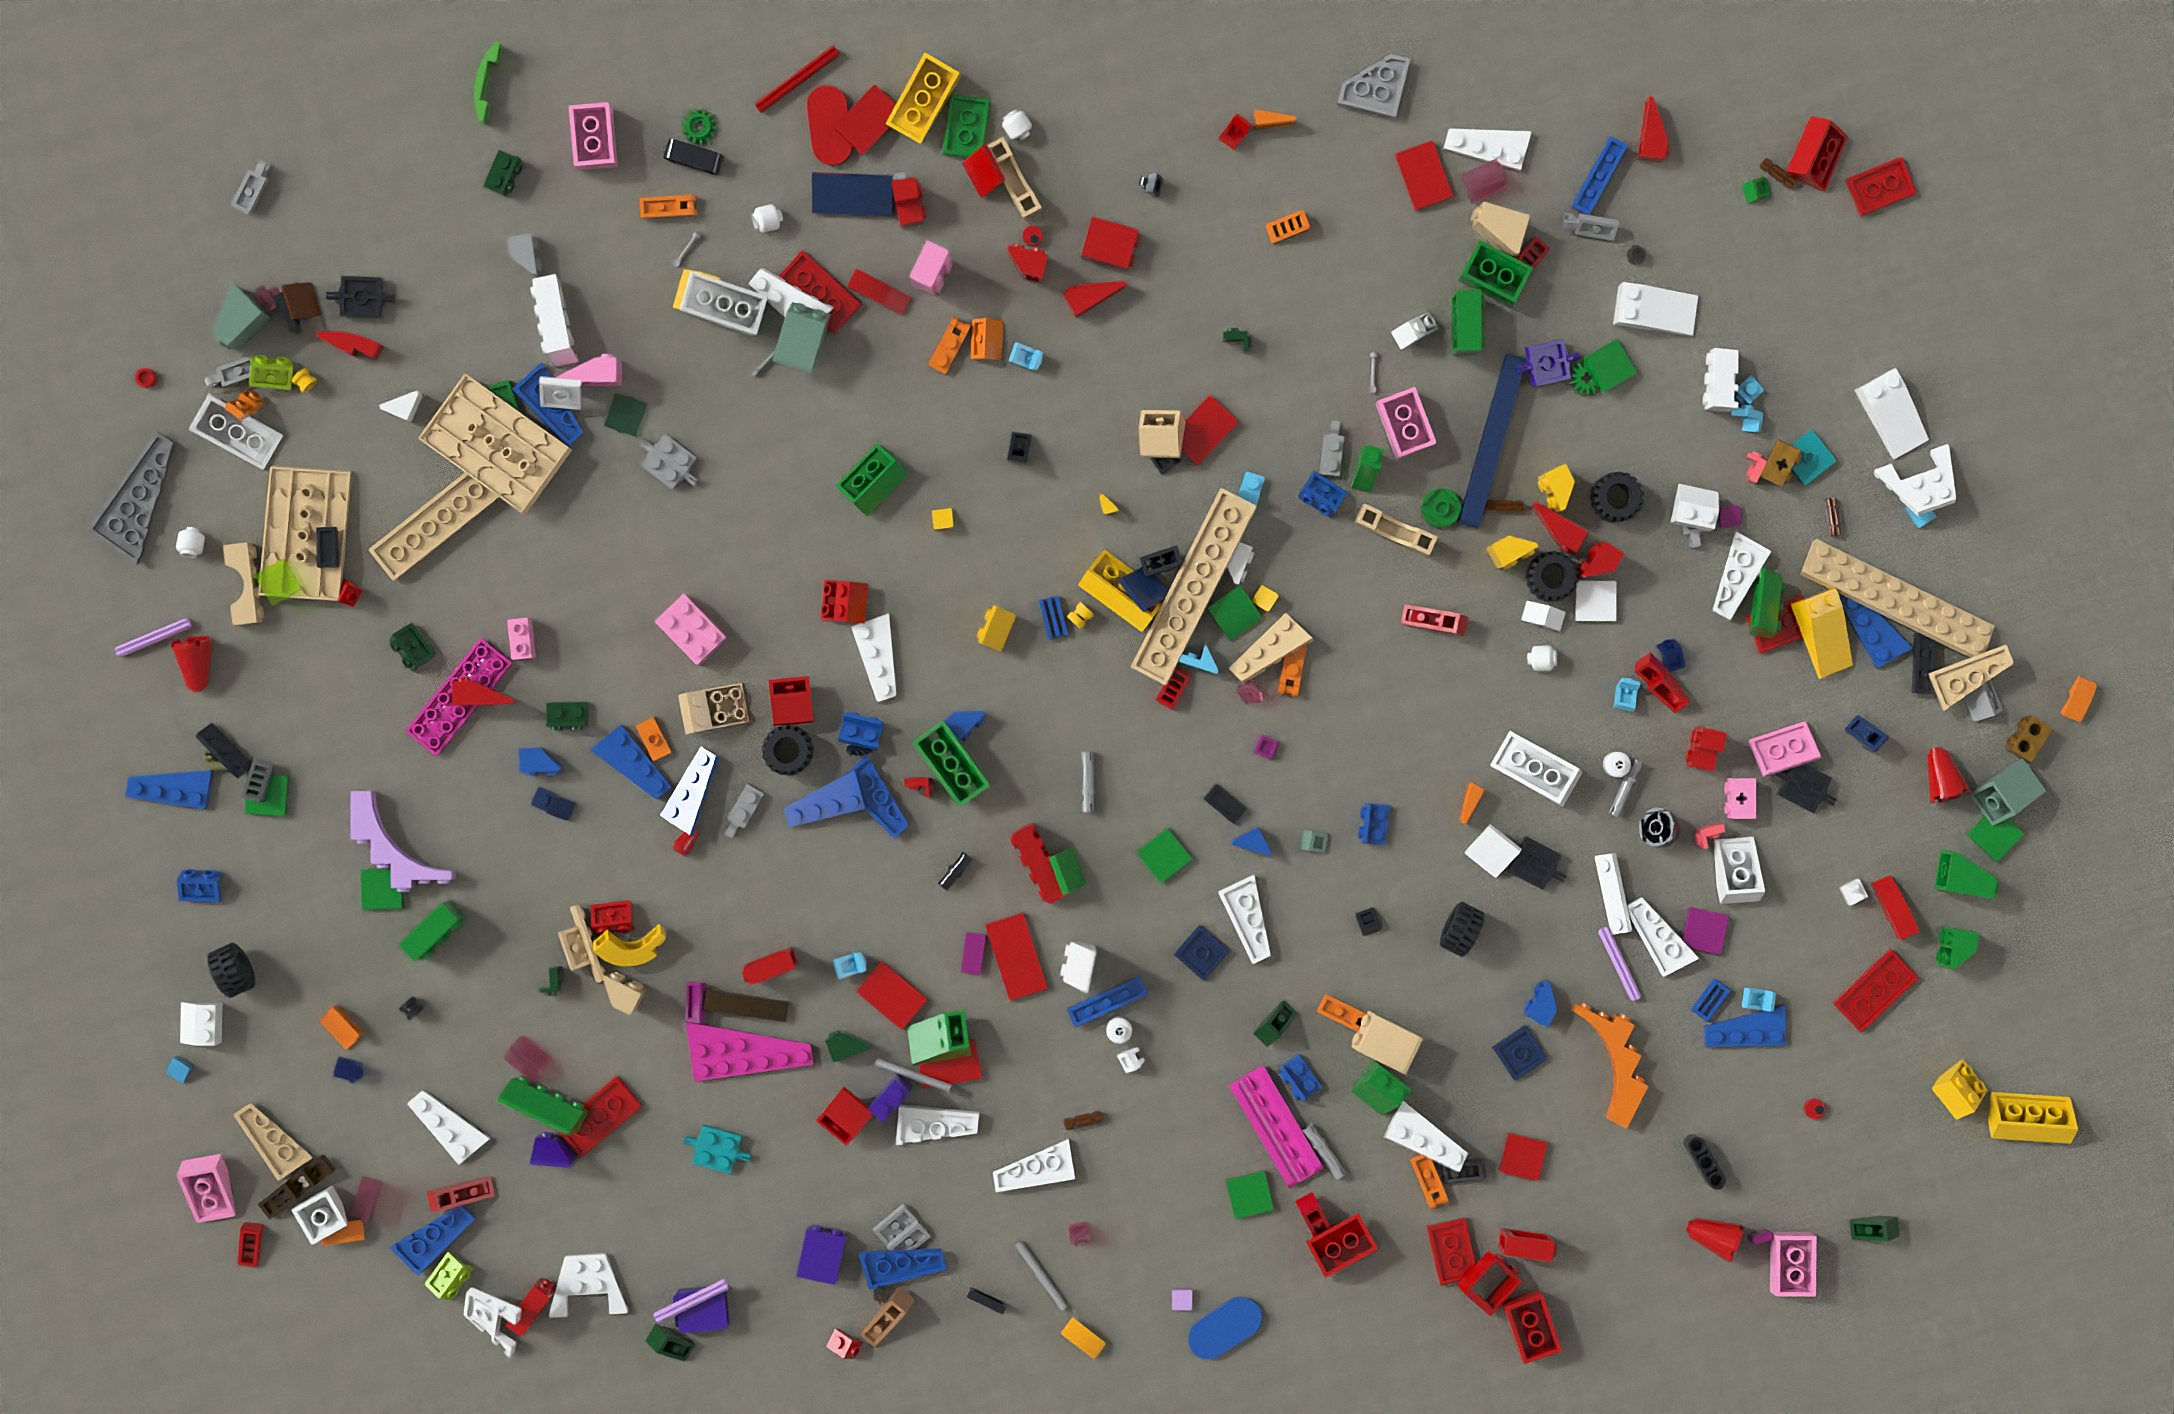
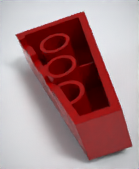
[1010,822,1070,905]

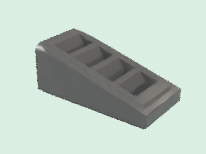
[241,758,274,802]

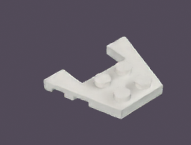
[1874,444,1956,516]
[549,1253,629,1318]
[463,1287,521,1357]

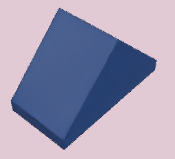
[1231,827,1271,856]

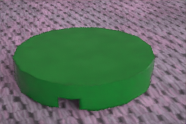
[1421,488,1461,528]

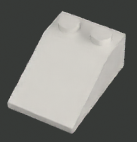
[1714,837,1765,904]

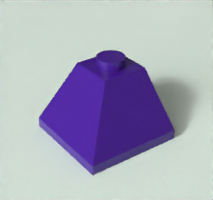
[530,1132,577,1168]

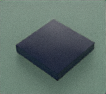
[1118,567,1169,612]
[1173,924,1230,981]
[1492,1025,1548,1081]

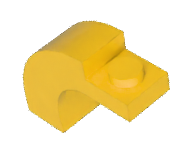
[593,924,666,966]

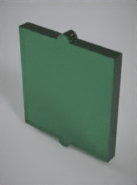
[604,393,647,437]

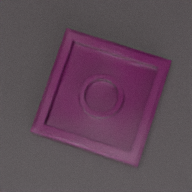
[1682,907,1729,955]

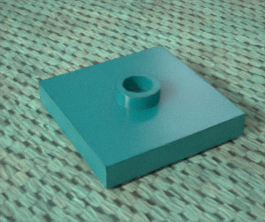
[1783,430,1837,486]

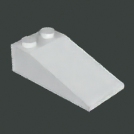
[680,271,768,336]
[1613,282,1698,336]
[1854,368,1929,460]
[189,393,283,470]
[1490,731,1583,807]
[1060,940,1096,992]

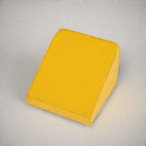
[1099,494,1119,515]
[932,508,954,530]
[1251,585,1279,612]

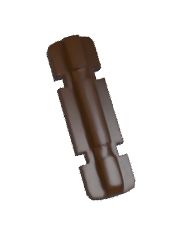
[1760,158,1797,189]
[1825,497,1842,537]
[1484,500,1524,512]
[1064,1111,1103,1130]

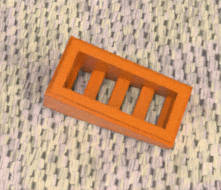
[1254,110,1296,129]
[1265,210,1310,244]
[1459,782,1485,825]

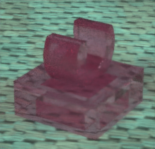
[257,285,280,312]
[1236,679,1265,705]
[1068,1221,1091,1247]

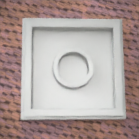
[539,377,582,410]
[1575,581,1616,621]
[1465,824,1521,878]

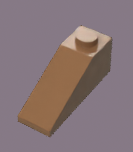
[859,1287,915,1347]

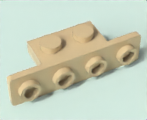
[558,905,605,983]

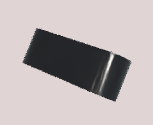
[663,138,724,175]
[1684,1134,1726,1190]

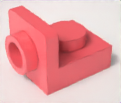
[1745,452,1767,484]
[1694,823,1725,849]

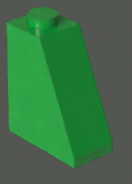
[1351,445,1385,492]

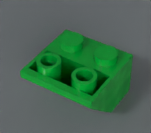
[1936,926,1979,970]

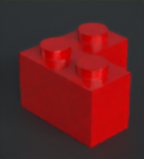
[891,177,927,228]
[1685,727,1727,771]

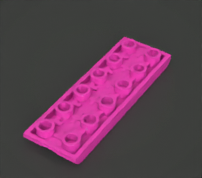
[405,638,512,757]
[1229,1065,1324,1189]

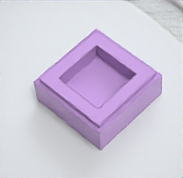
[1172,1289,1192,1310]

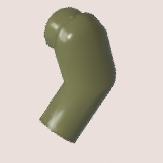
[202,751,228,771]

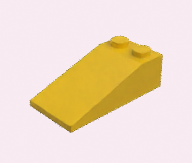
[886,52,962,144]
[1791,588,1853,679]

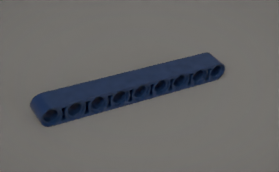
[1458,353,1526,529]

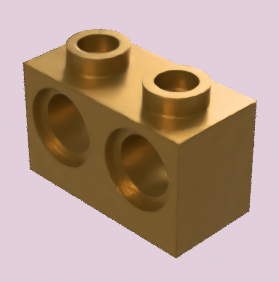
[2005,716,2053,762]

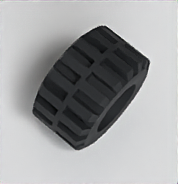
[1590,471,1644,523]
[1525,551,1579,602]
[761,725,814,776]
[1440,902,1484,957]
[207,942,255,998]

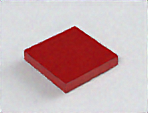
[962,144,1006,198]
[1499,1132,1548,1181]

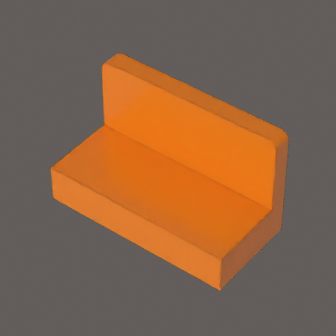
[971,318,1003,361]
[320,1004,365,1050]

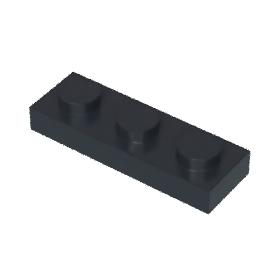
[1912,633,1936,694]
[195,723,252,779]

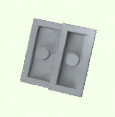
[873,1203,931,1250]

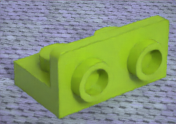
[249,355,293,390]
[425,1252,473,1300]

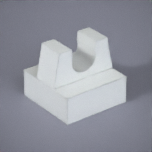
[1839,879,1868,906]
[1117,1047,1145,1073]

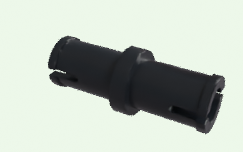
[938,852,972,891]

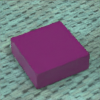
[1718,505,1741,528]
[1253,734,1279,760]
[1747,1229,1773,1245]

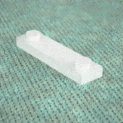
[1594,853,1632,934]

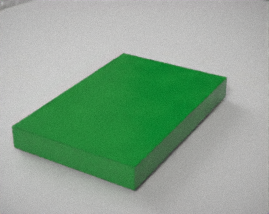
[942,94,990,158]

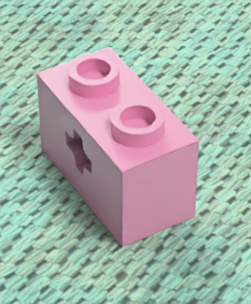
[507,618,536,660]
[1724,778,1756,819]

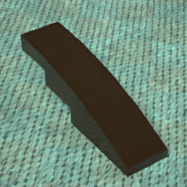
[703,989,789,1022]
[258,1154,336,1220]

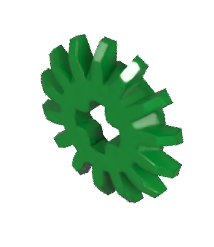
[681,108,717,145]
[1569,361,1601,396]

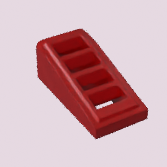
[1515,236,1551,270]
[1155,667,1192,710]
[237,1222,264,1267]

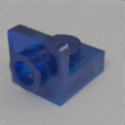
[1656,639,1686,672]
[333,1056,364,1084]

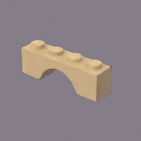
[988,137,1042,221]
[1354,504,1438,556]
[223,542,264,626]

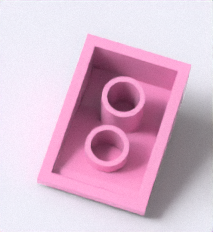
[555,354,622,386]
[177,1154,236,1223]

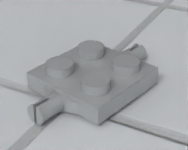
[639,434,699,490]

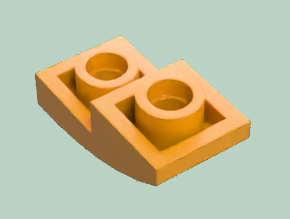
[1061,1317,1106,1359]

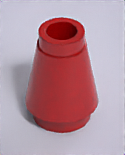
[672,830,699,857]

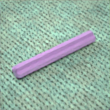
[115,618,192,657]
[1598,927,1641,1001]
[654,1279,729,1323]

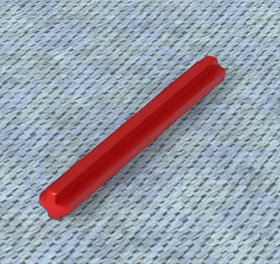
[755,46,839,113]

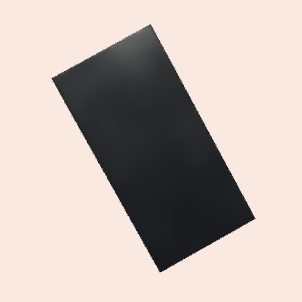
[316,527,339,568]
[1203,784,1246,824]
[967,1287,1006,1315]

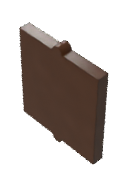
[281,281,321,320]

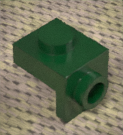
[1222,328,1251,353]
[538,966,564,996]

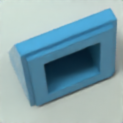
[166,1056,194,1084]

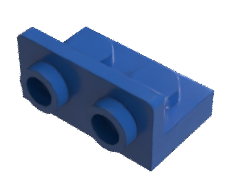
[1298,471,1347,518]
[838,712,883,751]
[1358,803,1390,845]
[177,869,222,902]
[1279,1054,1322,1102]

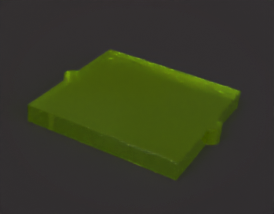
[254,559,302,606]

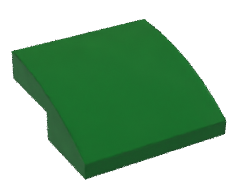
[1207,585,1262,641]

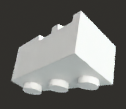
[1702,348,1738,412]

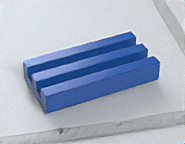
[1039,596,1068,639]
[1690,978,1731,1022]

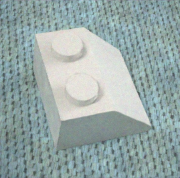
[1670,484,1719,531]
[180,1002,222,1046]
[292,1185,348,1245]

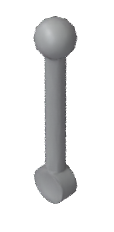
[672,232,700,267]
[752,351,775,377]
[1368,352,1378,394]

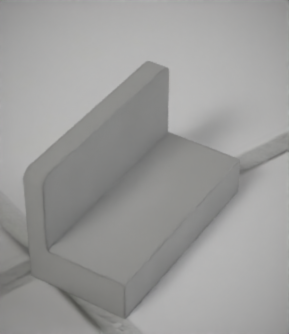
[1964,679,2003,721]

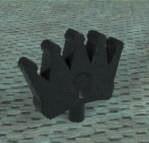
[846,745,873,756]

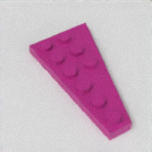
[686,1022,814,1082]

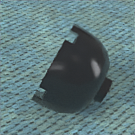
[1638,808,1680,848]

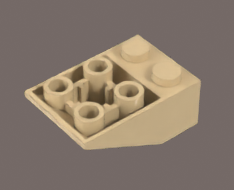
[678,683,750,734]

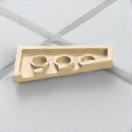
[1229,613,1314,684]
[1928,645,2014,711]
[233,1103,313,1181]

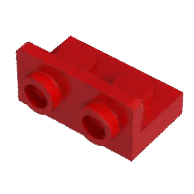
[590,900,635,935]

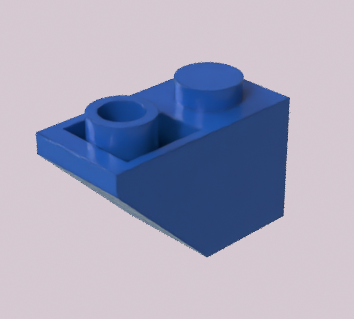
[945,711,986,742]
[519,747,563,776]
[1523,979,1557,1028]

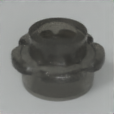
[1626,245,1646,265]
[873,1285,887,1305]

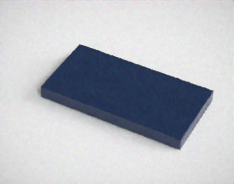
[812,172,893,216]

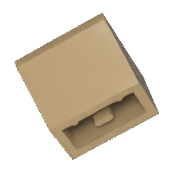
[1139,410,1186,458]
[603,971,647,1015]

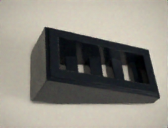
[274,291,301,334]
[1442,1158,1486,1183]

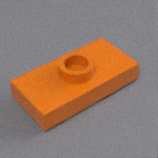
[636,717,672,761]

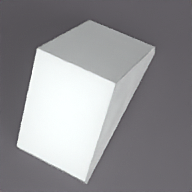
[379,391,423,422]
[1521,601,1566,632]

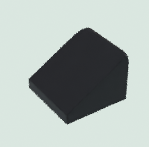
[1150,457,1181,475]
[1355,907,1381,936]

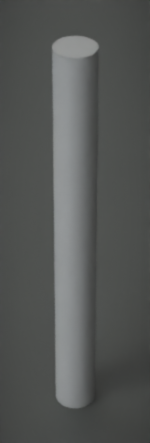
[875,1058,952,1092]
[1015,1241,1068,1311]

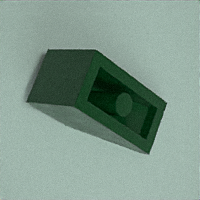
[1253,1000,1298,1047]
[825,1030,872,1063]
[1850,1216,1900,1241]
[645,1324,695,1362]

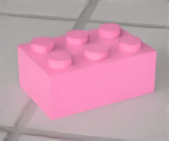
[569,102,618,171]
[910,240,953,296]
[1375,387,1436,459]
[655,594,728,665]
[1770,1232,1816,1296]

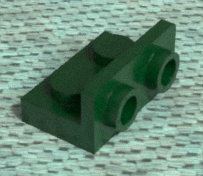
[483,150,523,197]
[389,622,436,672]
[545,702,588,731]

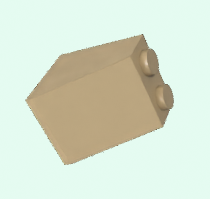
[1471,202,1530,258]
[1351,1010,1423,1075]

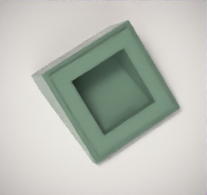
[1301,830,1328,854]

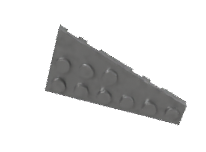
[87,431,175,565]

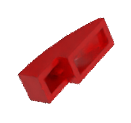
[847,268,911,316]
[315,331,384,360]
[1634,652,1690,714]
[1871,875,1920,940]

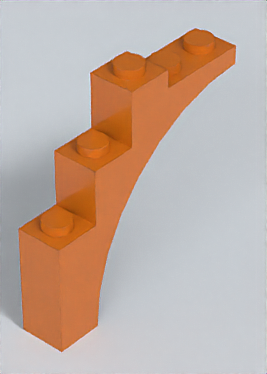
[1571,1002,1649,1129]

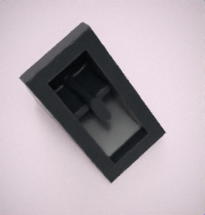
[1007,431,1032,465]
[1139,545,1183,577]

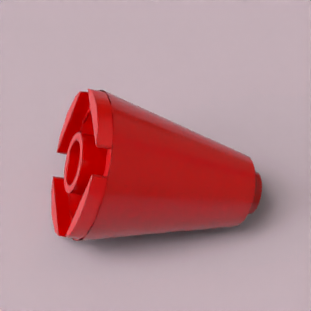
[170,636,213,692]
[1927,747,1971,804]
[1685,1218,1744,1263]

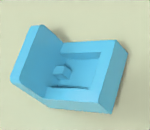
[1009,342,1043,371]
[1731,405,1763,432]
[1614,678,1640,712]
[833,952,867,979]
[1742,987,1776,1012]

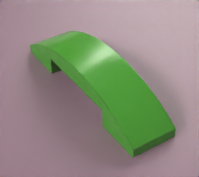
[474,42,504,125]

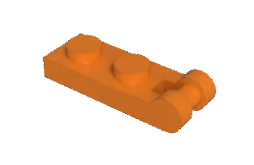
[639,195,697,219]
[928,316,972,375]
[1278,643,1307,697]
[1316,993,1367,1032]
[1409,1154,1449,1210]

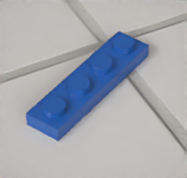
[1571,136,1628,215]
[1067,976,1148,1027]

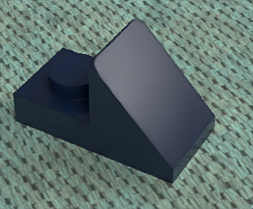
[1844,715,1889,753]
[530,786,576,821]

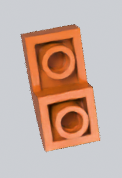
[224,390,266,420]
[2060,675,2097,722]
[321,1220,365,1246]

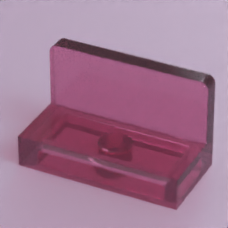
[1461,159,1508,204]
[503,1035,553,1083]
[350,1176,383,1224]

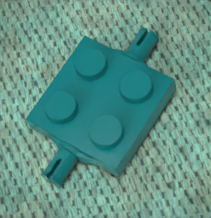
[683,1124,751,1174]

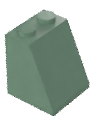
[213,283,273,351]
[772,302,831,374]
[1970,758,2046,826]

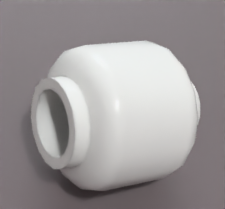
[1002,109,1032,141]
[752,204,783,233]
[176,527,205,558]
[1527,645,1557,672]
[1603,752,1631,777]
[1106,1016,1132,1044]

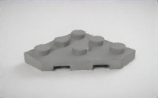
[1337,54,1410,118]

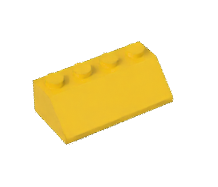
[1078,549,1164,632]
[1988,1092,2078,1144]

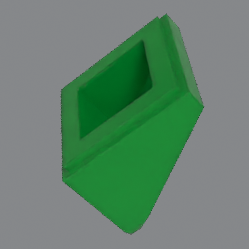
[1742,177,1771,203]

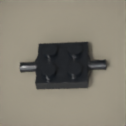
[326,276,396,319]
[1773,764,1837,813]
[1507,836,1567,890]

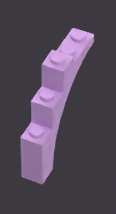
[351,791,456,892]

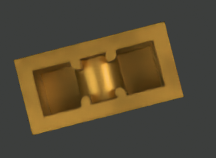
[1760,439,1802,487]

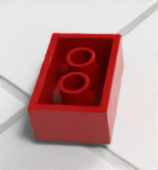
[1502,1289,1562,1364]

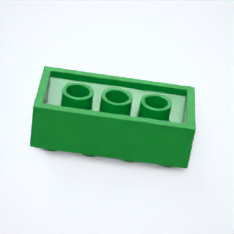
[912,719,991,808]
[496,1076,588,1135]

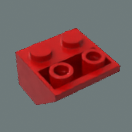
[1007,243,1048,283]
[1576,541,1625,579]
[820,580,868,624]
[769,676,814,726]
[816,1087,873,1146]

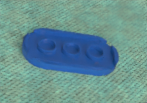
[1188,1297,1262,1359]

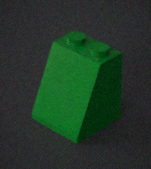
[1934,849,1999,899]
[1350,1059,1411,1116]

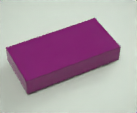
[961,932,986,975]
[686,981,706,1023]

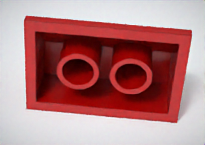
[1787,116,1848,191]
[1306,1213,1378,1279]

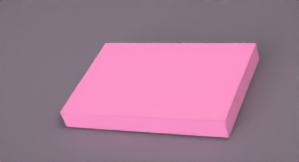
[1748,721,1821,778]

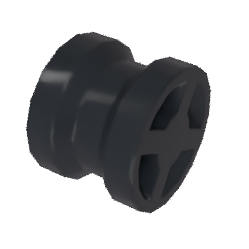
[399,996,424,1021]

